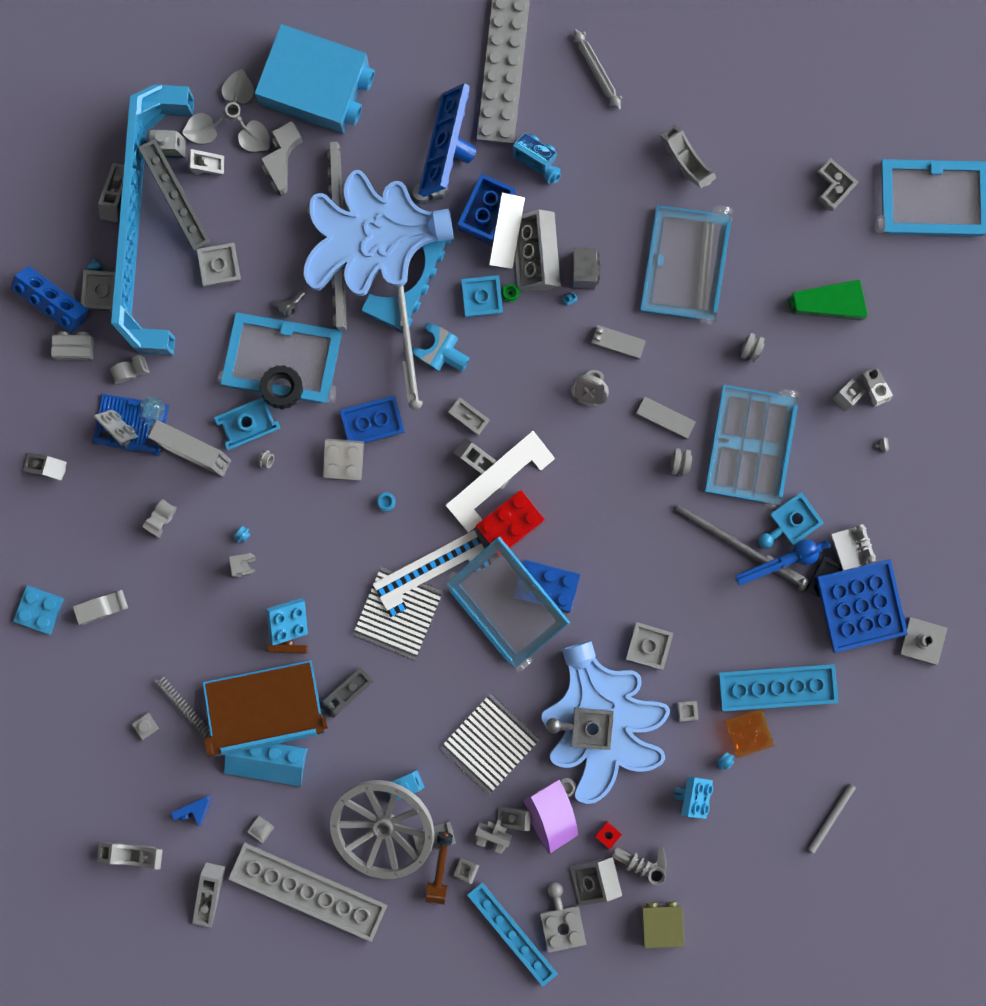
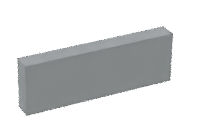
[636,397,696,439]

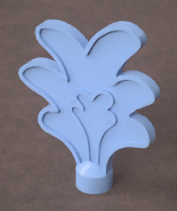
[304,170,454,296]
[541,641,670,804]

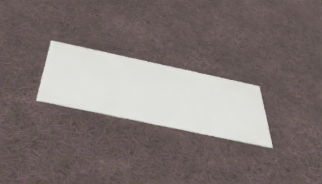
[489,193,525,269]

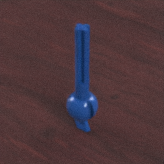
[735,539,831,586]

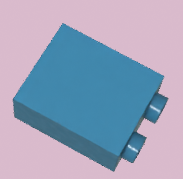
[255,24,375,134]

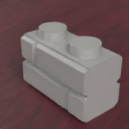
[51,331,94,361]

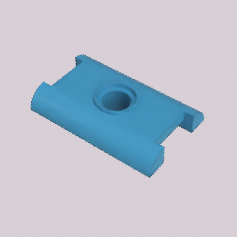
[214,397,281,450]

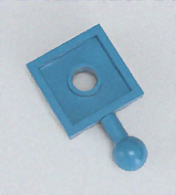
[758,492,824,549]

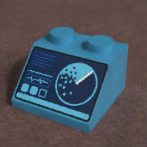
[513,133,557,176]

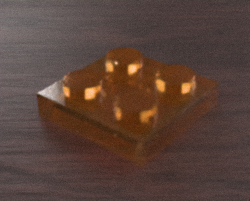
[725,709,774,758]

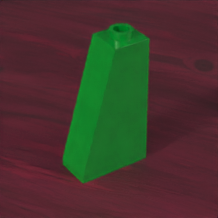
[788,279,868,321]

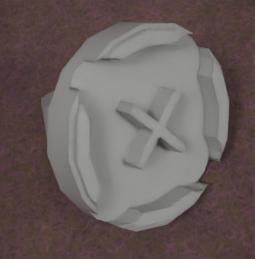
[571,370,609,407]

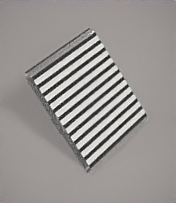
[353,565,444,661]
[439,693,540,796]

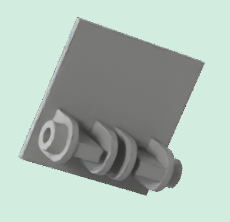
[93,410,138,447]
[831,524,876,570]

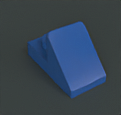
[171,796,211,826]

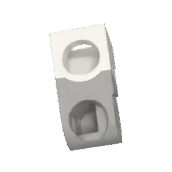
[861,367,893,407]

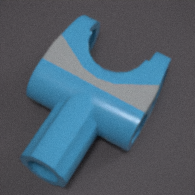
[412,323,470,373]

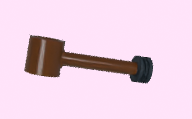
[425,832,453,905]

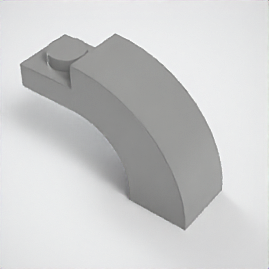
[97,842,163,869]

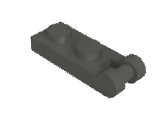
[321,667,374,718]

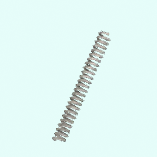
[155,676,211,738]

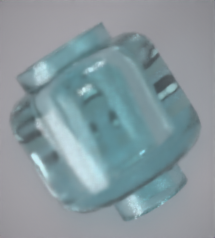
[139,397,165,426]

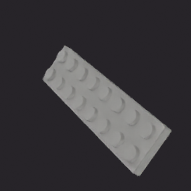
[477,0,530,145]
[229,842,388,942]

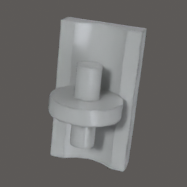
[475,819,512,854]

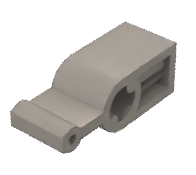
[73,590,128,625]

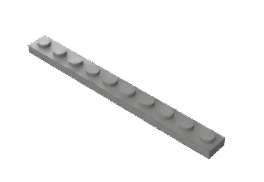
[327,142,347,331]

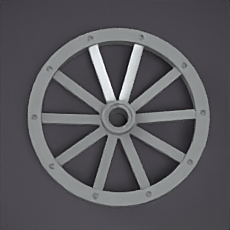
[330,780,435,879]

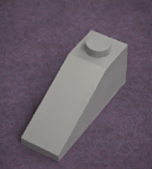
[98,163,124,222]
[453,437,512,489]
[192,862,225,928]

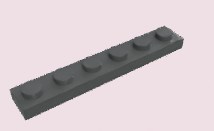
[138,139,210,250]

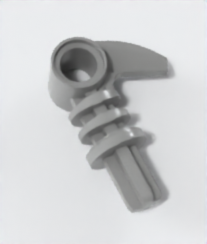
[612,846,667,885]

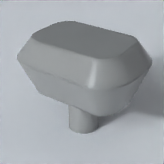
[876,437,889,452]

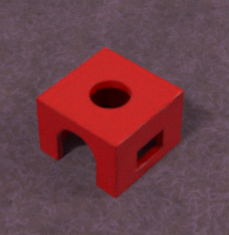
[594,821,623,849]

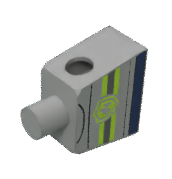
[149,130,186,158]

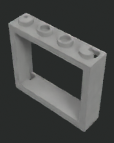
[148,420,231,477]

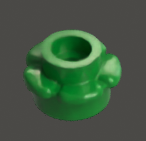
[501,284,520,302]

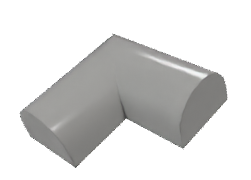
[817,158,858,211]

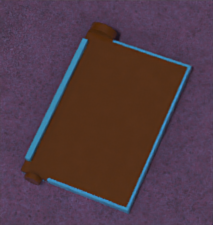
[203,660,328,757]

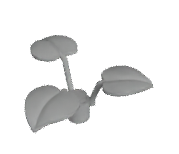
[182,69,270,152]

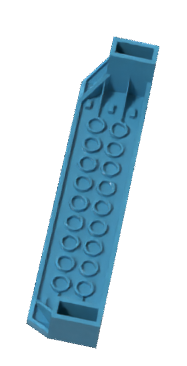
[111,85,194,356]

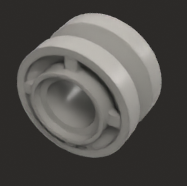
[740,333,765,363]
[670,448,692,477]

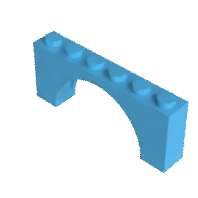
[361,235,454,333]

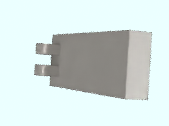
[591,325,646,360]

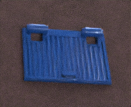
[92,393,169,455]

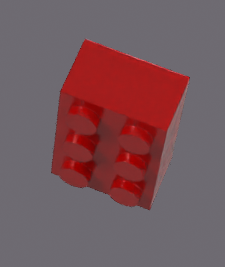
[476,490,545,557]

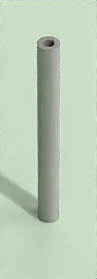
[808,784,856,853]

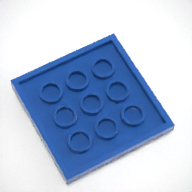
[816,559,908,653]

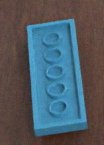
[718,664,838,711]

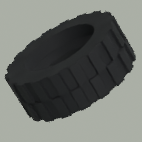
[260,365,303,410]

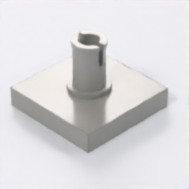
[899,617,948,665]

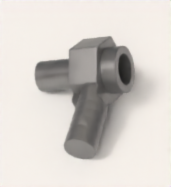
[273,290,306,318]

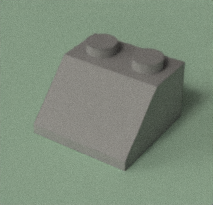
[570,857,622,905]

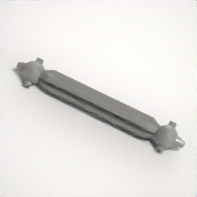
[572,29,622,110]

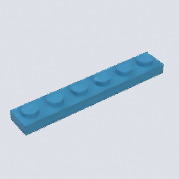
[467,882,558,987]

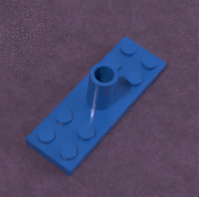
[418,83,476,197]

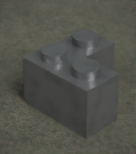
[572,247,601,290]

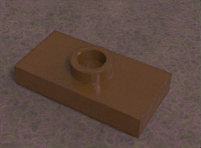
[268,641,309,653]

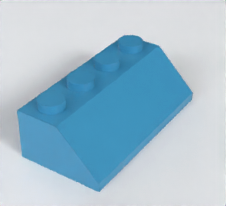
[224,743,308,787]

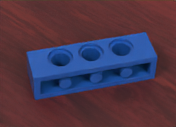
[11,266,89,333]

